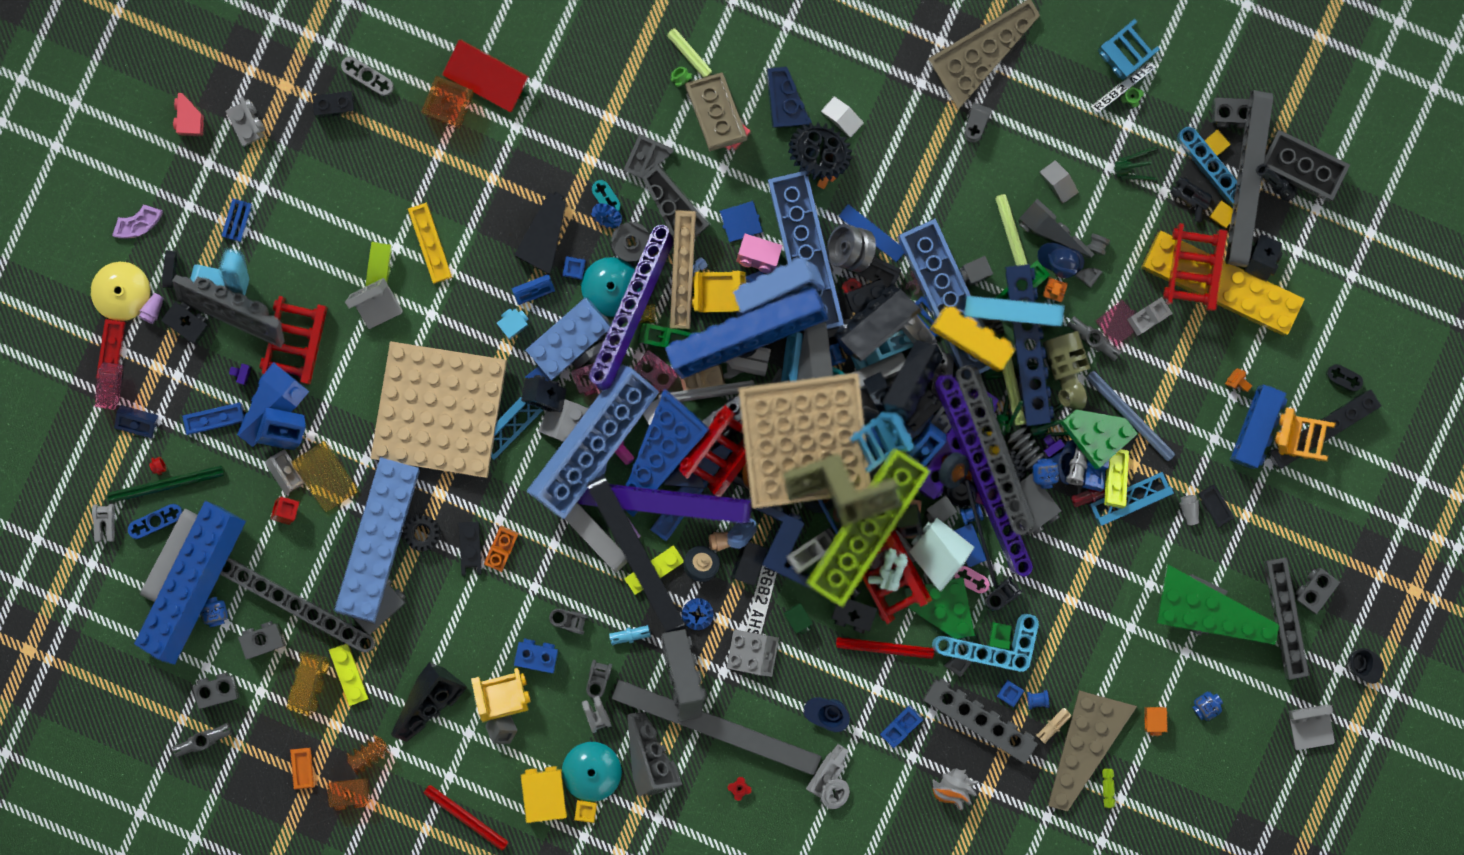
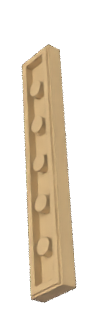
[670,210,696,329]

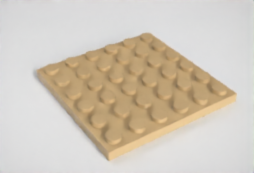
[370,341,507,478]
[738,373,870,508]

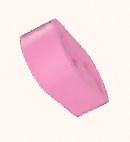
[954,566,990,593]

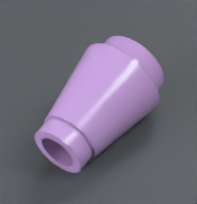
[139,293,164,324]

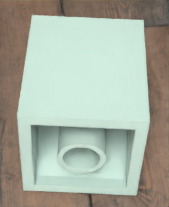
[910,518,974,591]

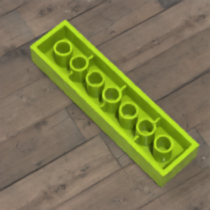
[806,448,930,607]

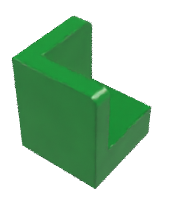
[988,622,1011,649]

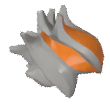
[932,768,979,810]

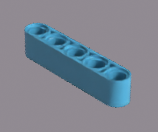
[1177,127,1237,207]

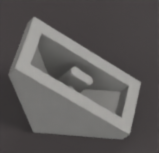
[1039,160,1078,204]

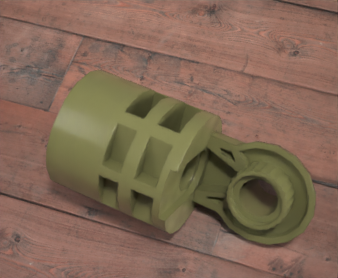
[1043,331,1091,410]

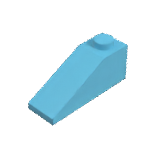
[866,330,914,365]

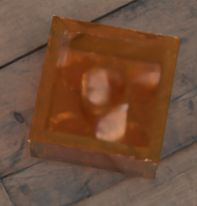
[421,76,475,130]

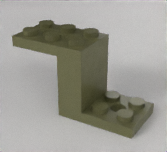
[783,454,900,526]

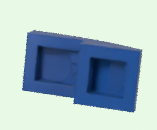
[1083,459,1109,492]
[880,705,924,748]

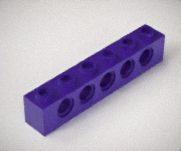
[918,388,999,499]

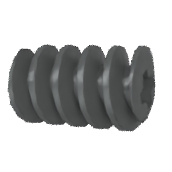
[1007,426,1044,471]

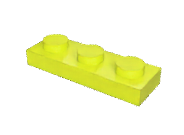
[1104,449,1129,509]
[624,545,684,595]
[329,644,369,706]

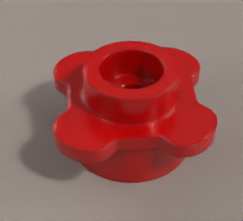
[728,777,751,801]

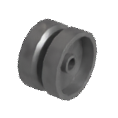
[827,224,876,272]

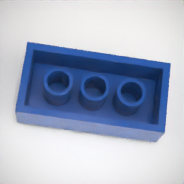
[1230,385,1287,469]

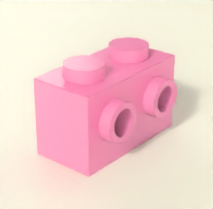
[736,234,783,273]

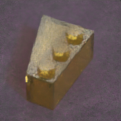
[286,651,330,716]

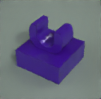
[229,363,252,385]
[1044,434,1065,457]

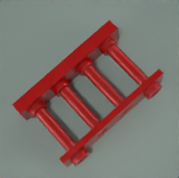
[1163,224,1227,311]
[259,296,328,384]
[678,405,747,497]
[862,530,932,624]

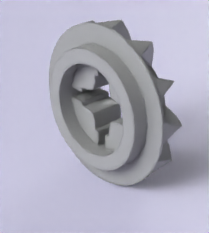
[819,777,850,809]

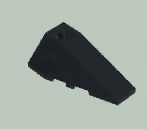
[391,662,467,742]

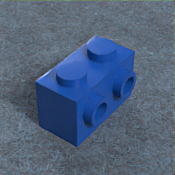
[514,639,559,673]

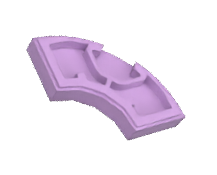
[112,205,163,239]

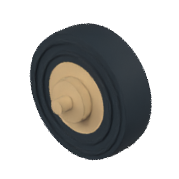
[683,546,720,582]

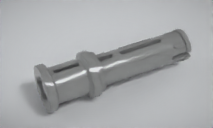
[1066,446,1087,486]

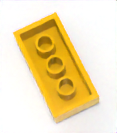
[929,306,1015,372]

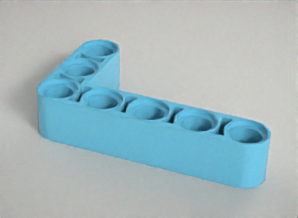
[190,250,250,295]
[964,296,1064,327]
[932,614,1038,671]

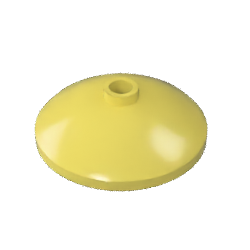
[91,262,151,321]

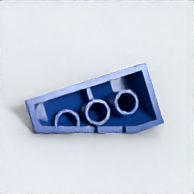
[237,362,309,447]

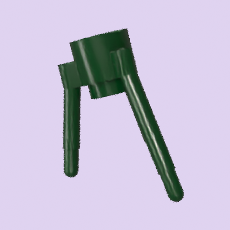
[1114,147,1157,181]
[989,394,1023,435]
[1030,404,1069,439]

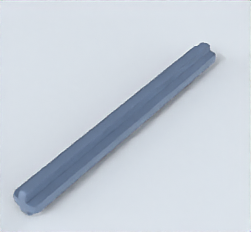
[1086,371,1175,461]

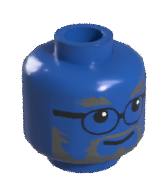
[1033,459,1059,489]
[201,597,228,627]
[1192,692,1223,721]

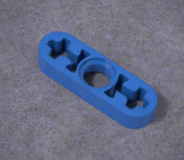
[128,504,183,539]

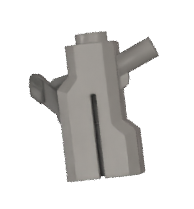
[723,347,771,380]

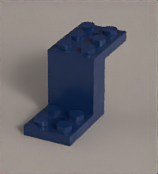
[749,497,817,591]

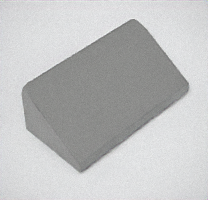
[265,449,306,495]

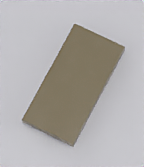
[685,72,747,152]

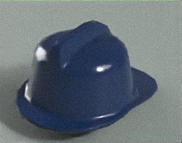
[1037,243,1085,278]
[1051,440,1077,484]
[803,697,850,732]

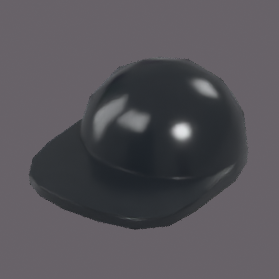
[1347,648,1384,684]

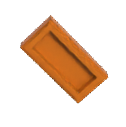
[290,747,314,789]

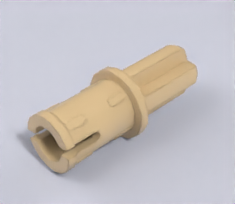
[1036,708,1071,744]

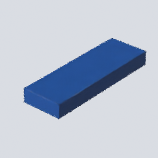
[182,402,244,435]

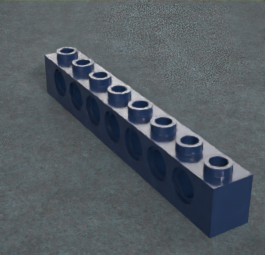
[1005,264,1054,426]

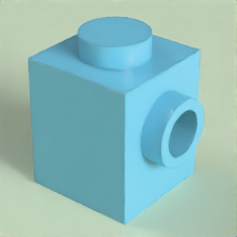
[497,309,529,340]

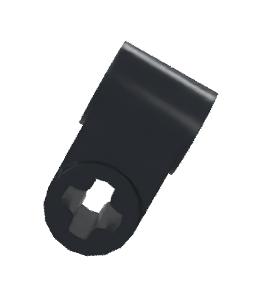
[984,576,1023,611]

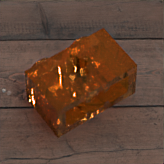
[327,778,371,810]

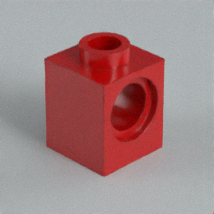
[270,496,299,525]

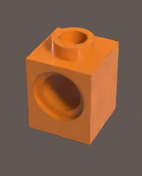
[1144,707,1167,736]

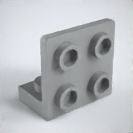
[225,96,265,147]
[345,278,403,329]
[727,629,779,677]
[1288,704,1335,750]

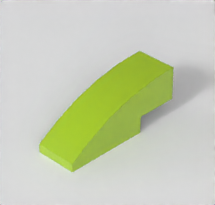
[366,242,393,286]

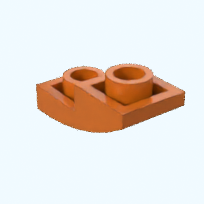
[484,526,519,572]

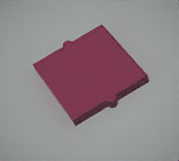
[1096,299,1135,346]

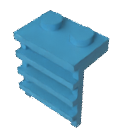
[1098,19,1160,80]
[849,412,914,472]

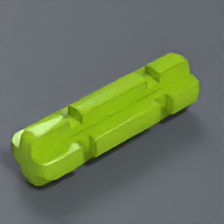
[1102,769,1115,808]

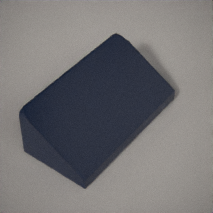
[114,405,159,439]

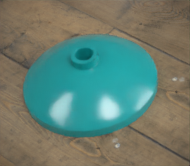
[581,257,641,317]
[562,742,622,802]

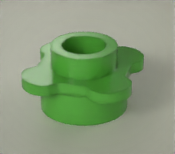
[671,67,692,87]
[1121,86,1144,108]

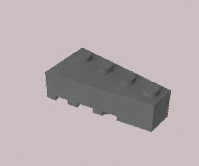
[642,164,711,239]
[661,629,706,722]

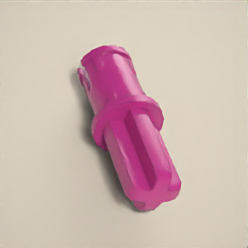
[615,441,635,465]

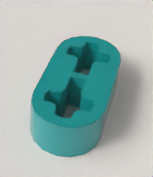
[592,180,621,211]

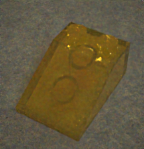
[291,440,359,512]

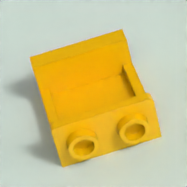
[692,271,746,313]
[471,668,530,722]
[521,766,567,823]

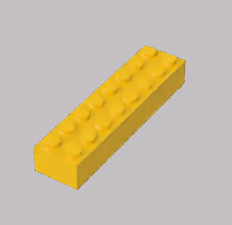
[1141,231,1305,336]

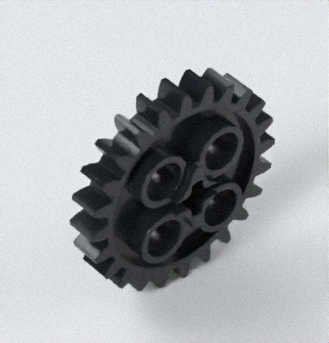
[788,122,852,181]

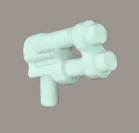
[868,549,908,591]

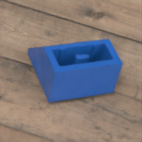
[255,407,306,450]

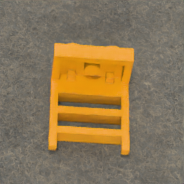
[1276,408,1335,461]

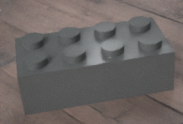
[1264,130,1350,203]

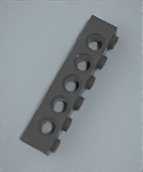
[1263,558,1309,679]
[922,679,1038,764]

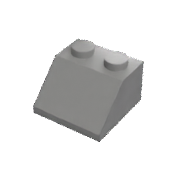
[538,399,589,442]

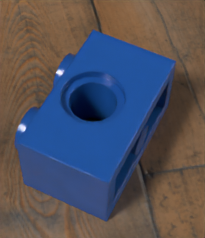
[905,423,946,467]

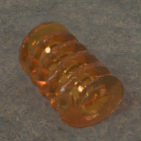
[346,735,391,776]

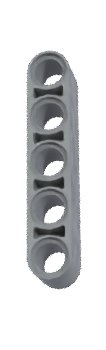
[565,503,628,573]
[140,509,198,602]

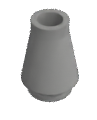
[1179,495,1199,525]

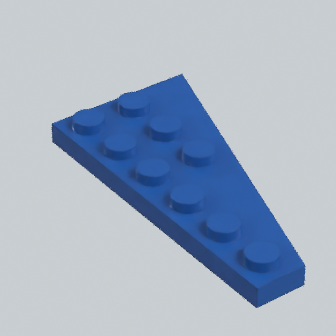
[625,389,709,517]

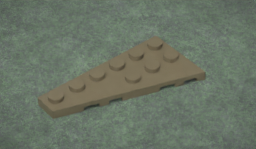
[928,0,1040,110]
[1048,690,1137,811]

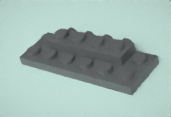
[172,275,284,348]

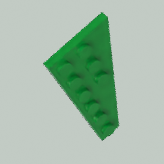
[1157,564,1279,645]

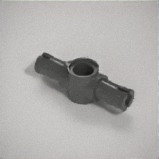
[1067,316,1122,361]
[172,723,232,758]

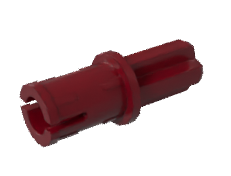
[1071,483,1106,507]

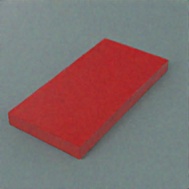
[442,39,529,112]

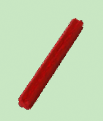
[836,637,934,659]
[424,785,508,850]

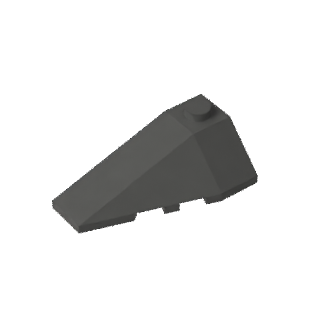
[1018,199,1094,259]
[797,321,833,381]
[627,712,682,797]

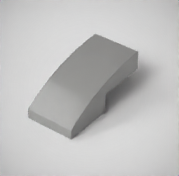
[1127,297,1173,336]

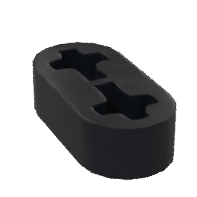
[162,250,177,288]
[1326,364,1363,391]

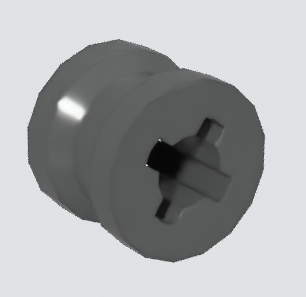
[1087,234,1110,256]

